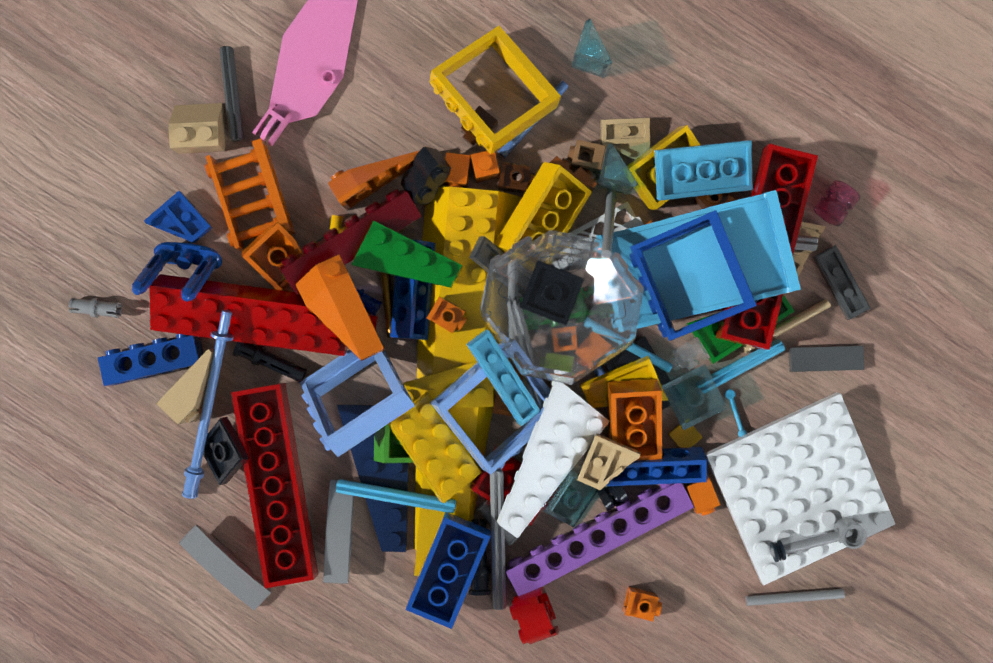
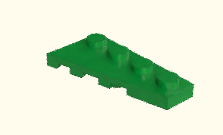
[351,221,463,288]
[686,294,794,364]

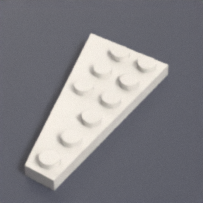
[497,376,610,538]

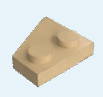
[600,118,650,160]
[577,433,641,490]

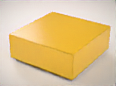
[668,418,703,448]

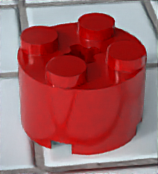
[509,587,559,645]

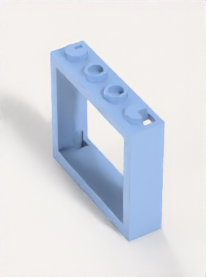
[430,339,551,475]
[300,349,415,457]

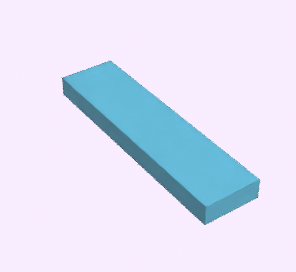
[466,329,541,426]

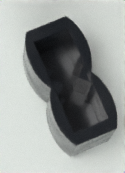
[401,147,451,205]

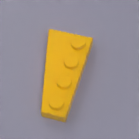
[403,361,494,408]

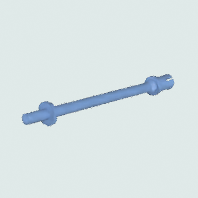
[182,310,233,499]

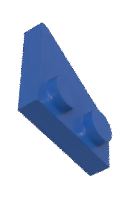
[144,191,213,243]

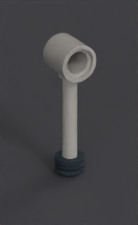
[770,517,867,562]

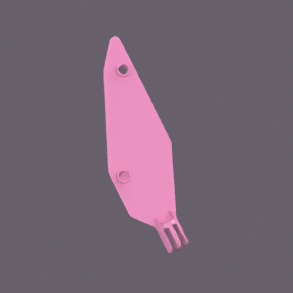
[252,0,358,146]

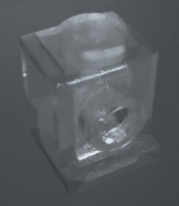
[669,337,711,371]

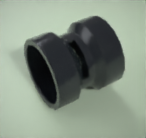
[596,486,629,511]

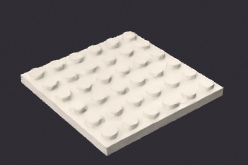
[704,392,895,586]

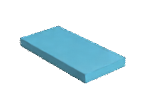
[654,140,753,200]

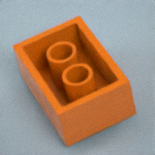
[608,379,662,461]

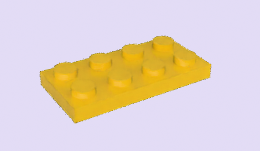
[388,393,482,503]

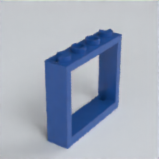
[629,210,757,341]

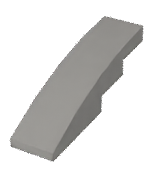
[323,480,355,584]
[179,524,271,610]

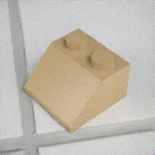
[169,103,226,154]

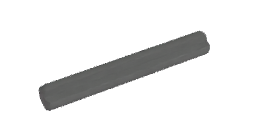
[219,46,244,141]

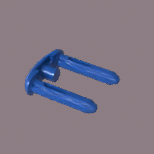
[132,242,222,302]

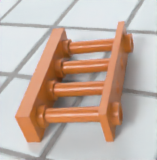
[205,138,295,251]

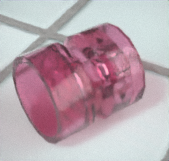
[814,180,860,226]

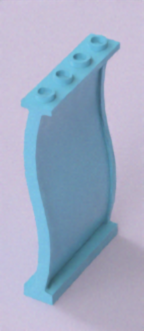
[594,190,801,333]

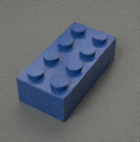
[405,512,491,629]

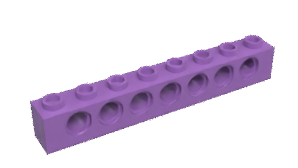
[506,483,694,596]

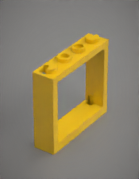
[429,25,561,155]

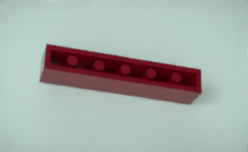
[279,189,422,295]

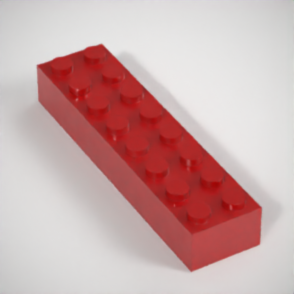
[715,143,818,350]
[149,274,348,356]
[231,383,319,589]

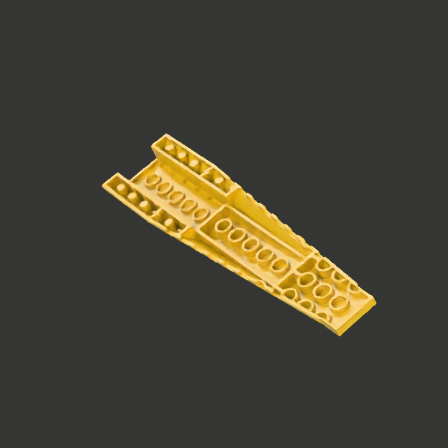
[414,187,522,576]

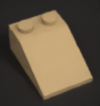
[156,349,224,424]

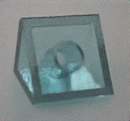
[571,19,612,78]
[596,143,638,195]
[661,364,727,430]
[543,469,597,527]

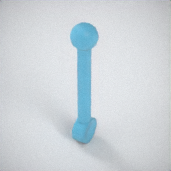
[725,390,747,437]

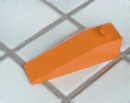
[328,151,419,210]
[242,222,301,292]
[296,255,384,361]

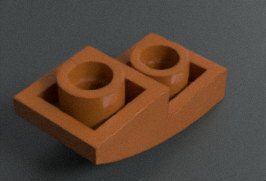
[550,156,597,191]

